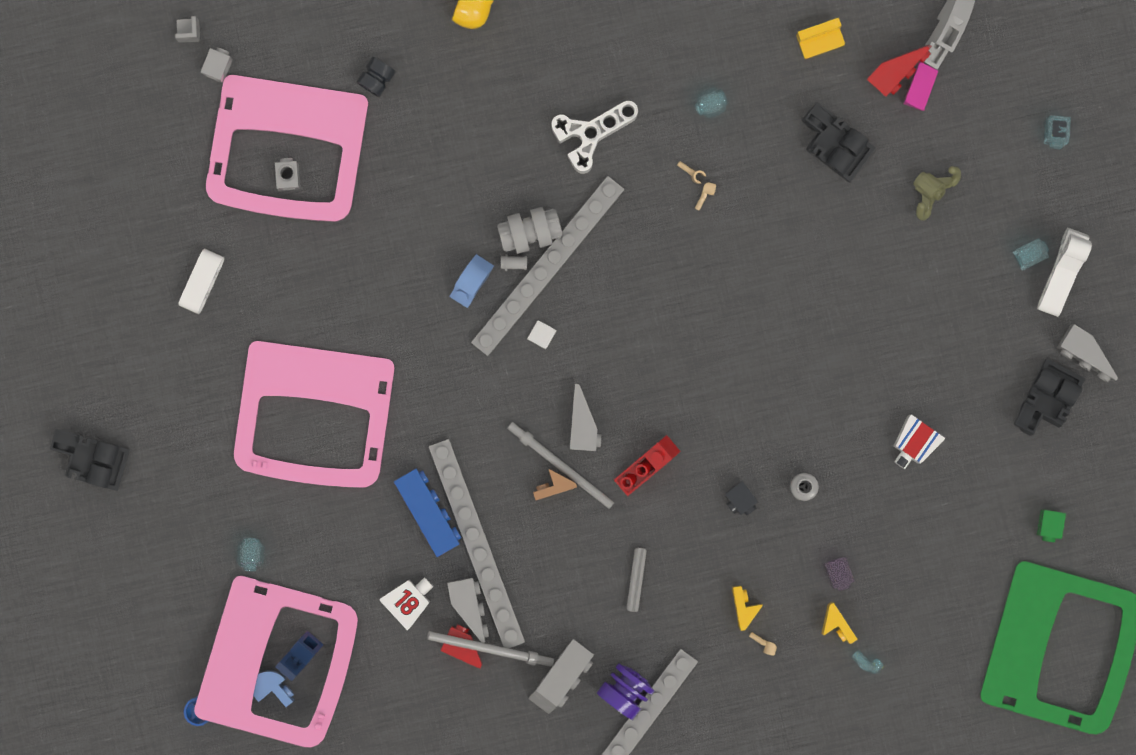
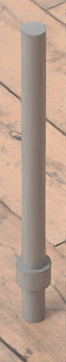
[507,422,614,509]
[427,631,554,667]

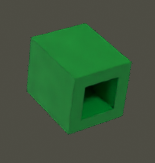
[1037,510,1066,543]

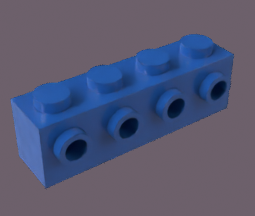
[394,469,462,557]

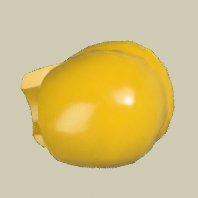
[452,0,494,29]

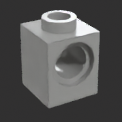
[201,47,233,83]
[275,158,300,191]

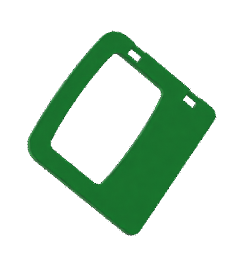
[980,561,1136,734]

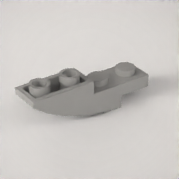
[924,0,975,70]

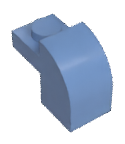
[449,254,494,308]
[253,670,295,707]

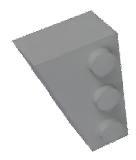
[528,639,594,714]

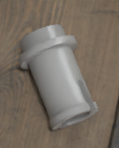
[501,254,527,271]

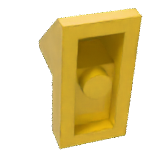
[732,585,763,631]
[822,602,858,644]

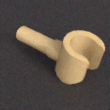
[677,161,706,184]
[695,182,716,210]
[749,632,777,656]

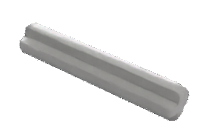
[627,548,647,612]

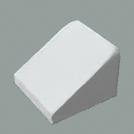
[527,321,557,350]

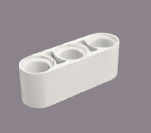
[179,248,224,314]

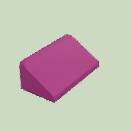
[903,62,938,111]

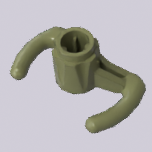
[913,166,961,221]

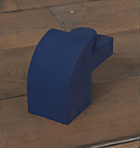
[276,631,324,681]

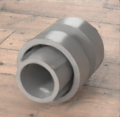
[497,207,562,254]

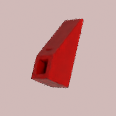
[867,44,932,96]
[614,435,681,496]

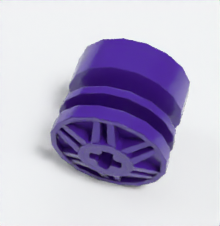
[597,663,655,721]

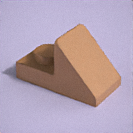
[533,469,577,500]

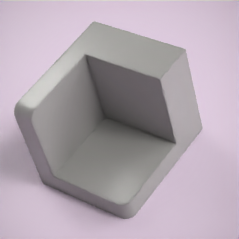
[175,16,200,42]

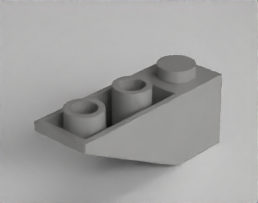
[1057,324,1118,382]
[447,577,489,643]

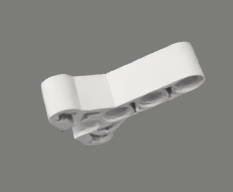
[552,101,638,174]
[1037,227,1092,317]

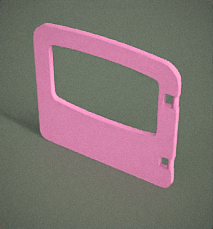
[206,75,368,222]
[234,341,395,487]
[194,576,358,748]

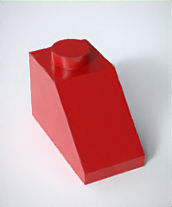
[440,624,483,669]

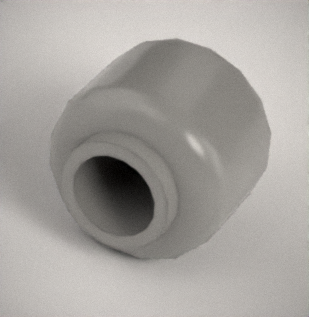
[789,473,819,501]

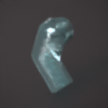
[851,650,884,674]

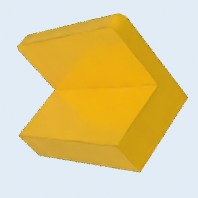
[796,18,845,59]

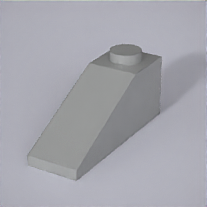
[570,384,601,452]

